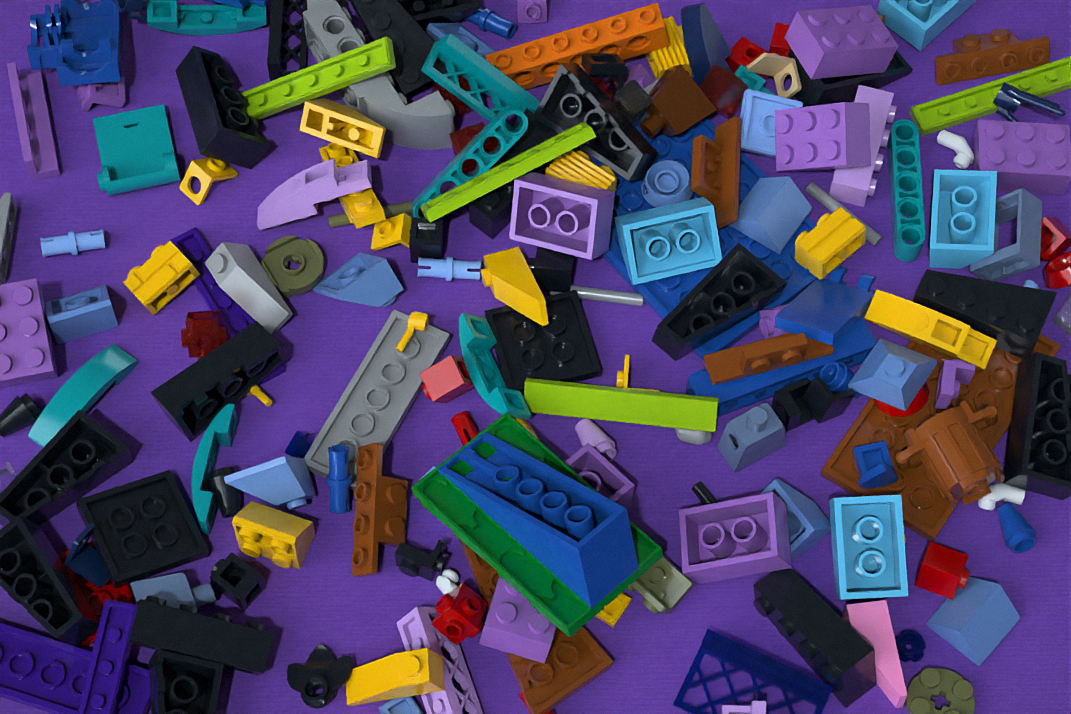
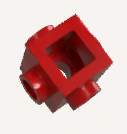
[431,583,488,645]

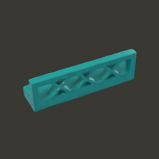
[421,33,540,130]

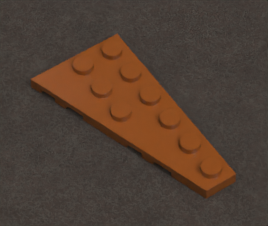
[459,539,613,714]

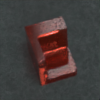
[699,65,749,118]

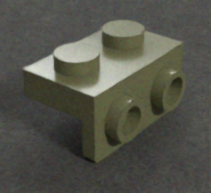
[627,555,695,615]

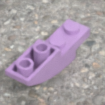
[257,158,372,231]

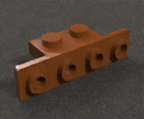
[935,28,1050,85]
[691,116,741,230]
[703,332,834,385]
[351,443,408,577]

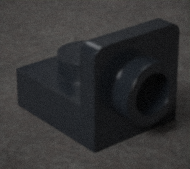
[581,53,628,91]

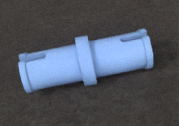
[40,229,106,258]
[417,256,481,282]

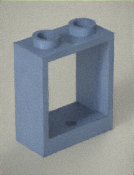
[970,188,1042,282]

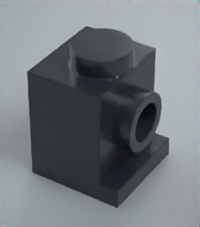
[210,552,266,612]

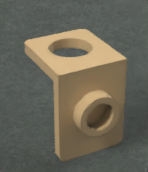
[747,53,802,99]

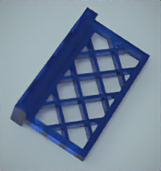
[673,629,833,714]

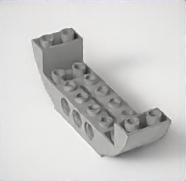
[303,0,456,150]

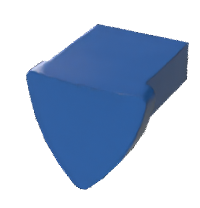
[852,441,898,489]

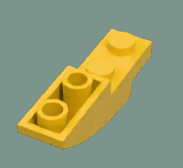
[318,142,386,229]
[863,290,997,370]

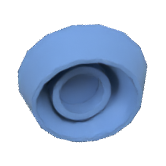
[641,160,693,208]

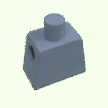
[717,402,786,473]
[130,572,216,651]

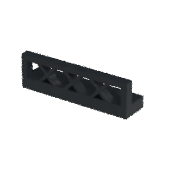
[267,0,307,81]

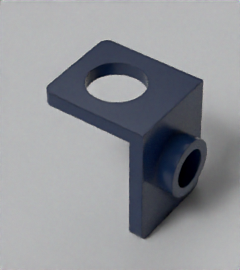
[64,522,110,588]

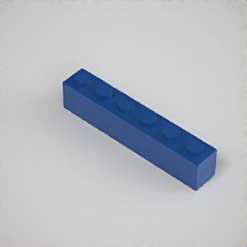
[685,316,877,418]

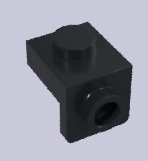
[395,540,449,582]

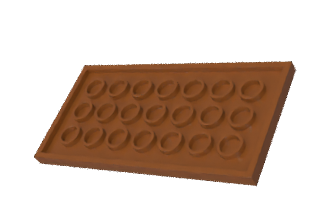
[820,333,1061,542]

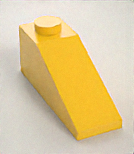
[299,98,386,158]
[480,246,549,326]
[346,648,445,706]

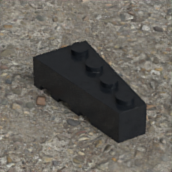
[349,0,447,95]
[533,63,658,181]
[469,108,559,240]
[651,242,787,361]
[913,269,1058,360]
[150,321,288,442]
[0,410,133,526]

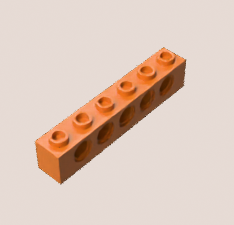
[485,2,670,90]

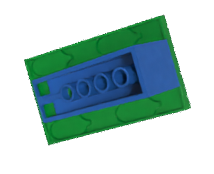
[411,412,663,638]

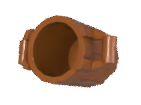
[895,400,1005,508]

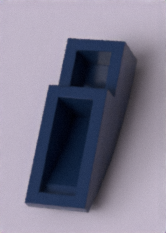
[681,2,733,100]

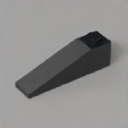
[788,49,913,107]

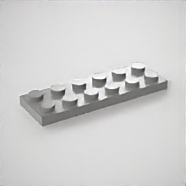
[303,309,450,492]

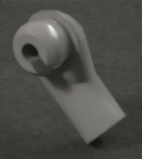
[674,428,712,445]

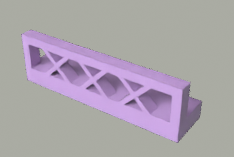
[396,607,483,714]

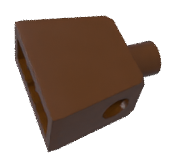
[640,64,716,138]

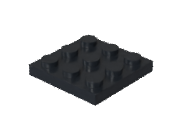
[485,290,601,395]
[76,470,209,589]

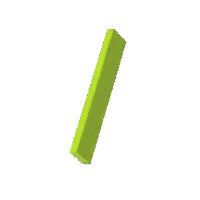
[239,36,396,120]
[909,56,1071,136]
[420,122,596,223]
[524,378,719,432]

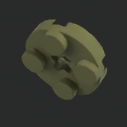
[261,236,324,298]
[904,668,975,714]

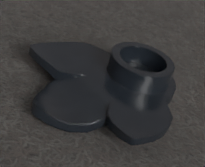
[287,644,353,709]

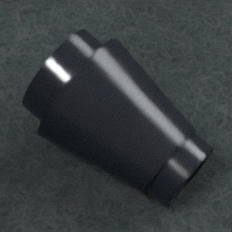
[0,393,42,438]
[208,467,241,518]

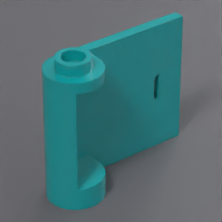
[93,104,180,196]

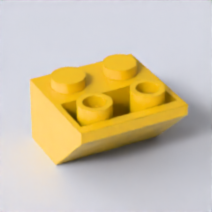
[232,501,315,569]

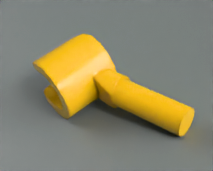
[395,311,429,352]
[246,385,272,407]

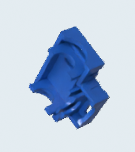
[27,0,124,86]

